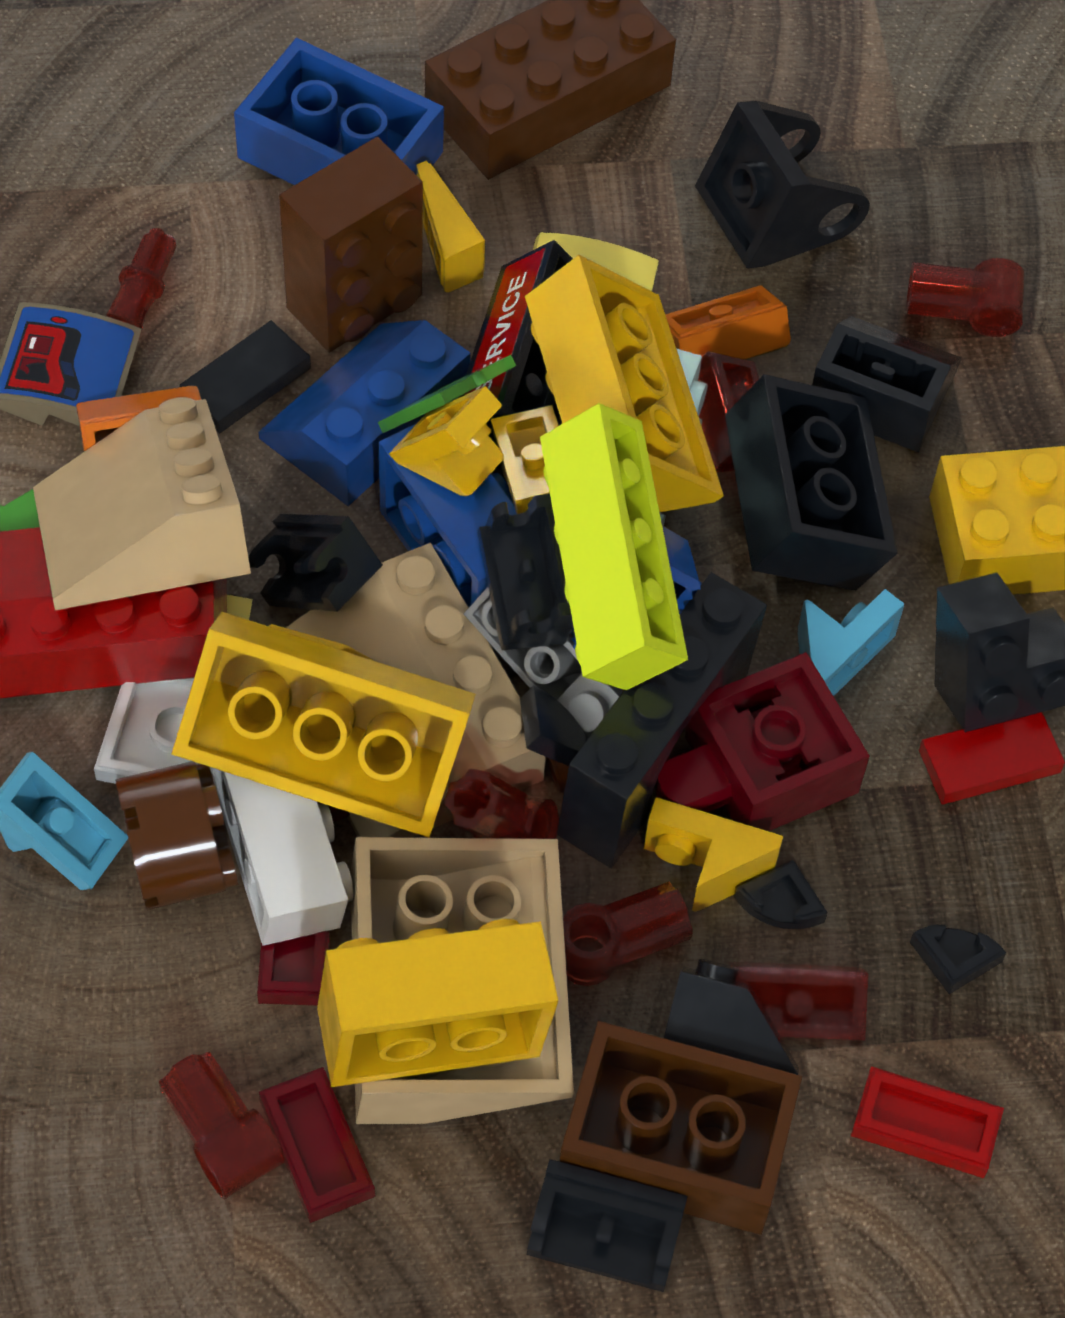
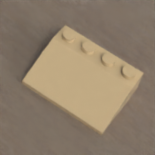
[33,397,251,610]
[286,542,545,838]
[350,837,574,1124]

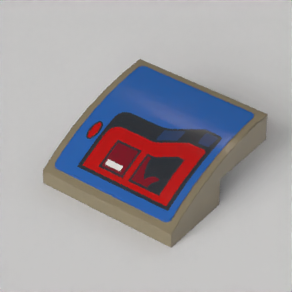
[0,302,142,426]

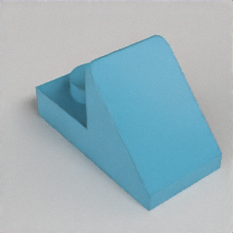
[798,589,904,696]
[0,752,128,890]

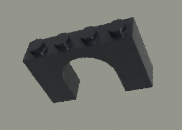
[557,572,767,869]

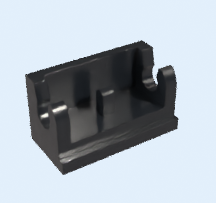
[477,494,573,651]
[249,514,383,612]
[527,1159,688,1292]

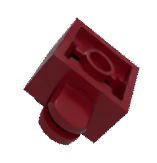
[655,652,870,831]

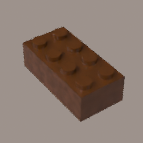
[425,0,676,180]

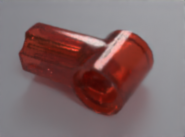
[906,258,1025,337]
[444,769,559,839]
[563,882,693,986]
[159,1052,286,1200]

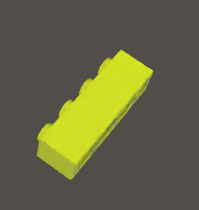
[540,403,688,690]

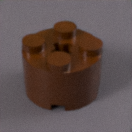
[115,761,239,910]

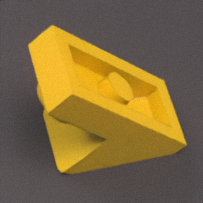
[389,386,504,497]
[491,405,559,514]
[644,797,783,912]

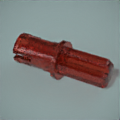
[106,228,177,331]

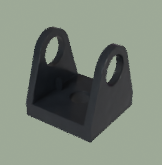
[695,101,870,269]

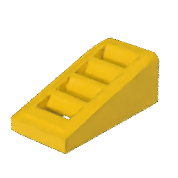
[416,160,485,292]

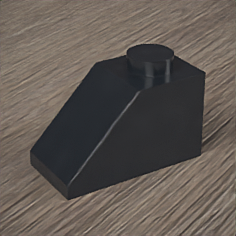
[664,959,799,1075]

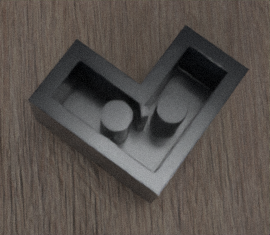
[934,573,1065,732]

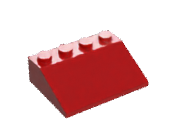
[0,527,227,698]

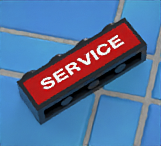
[458,240,573,469]

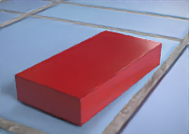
[919,712,1065,805]
[851,1066,1004,1178]

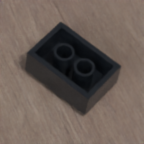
[725,374,898,591]

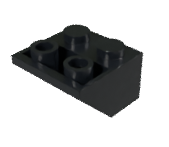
[812,316,962,453]

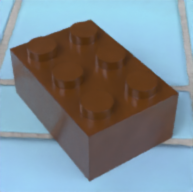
[279,136,423,353]
[559,1021,803,1235]

